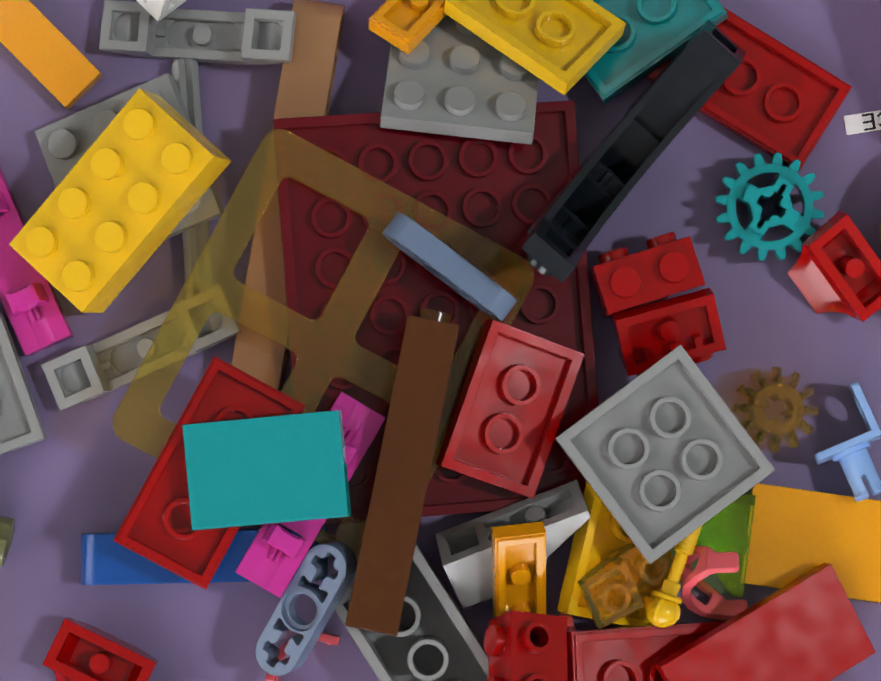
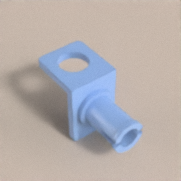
[814,381,881,503]

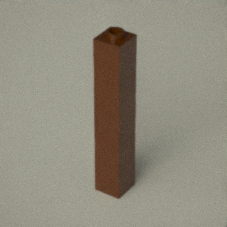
[345,309,459,636]

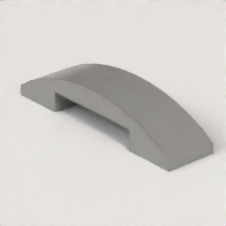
[99,0,297,65]
[41,285,242,411]

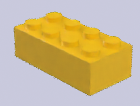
[9,88,231,313]

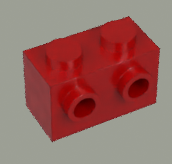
[589,232,705,319]
[484,610,568,681]

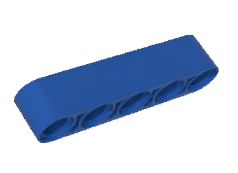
[81,528,328,585]

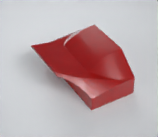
[787,211,881,322]
[42,617,158,681]

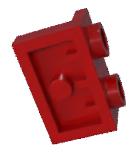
[612,288,726,376]

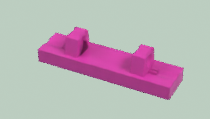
[0,166,74,356]
[235,391,386,598]

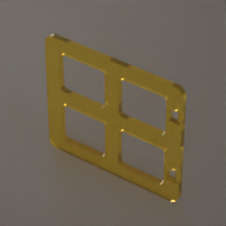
[113,129,534,563]

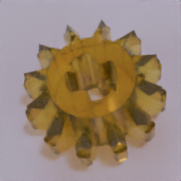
[731,367,819,453]

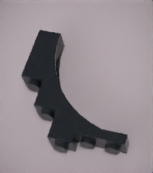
[521,20,746,283]

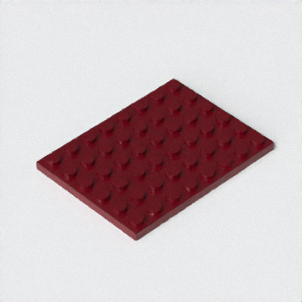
[272,100,599,525]

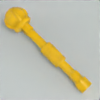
[645,525,703,628]

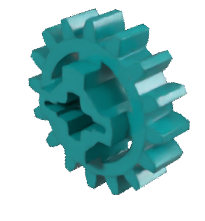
[714,153,825,262]

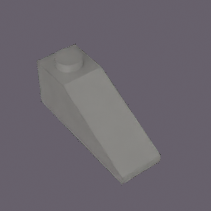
[435,480,591,609]

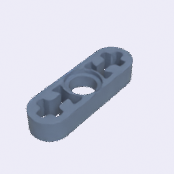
[382,212,517,323]
[255,541,357,676]

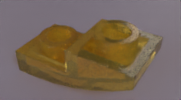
[577,542,674,629]

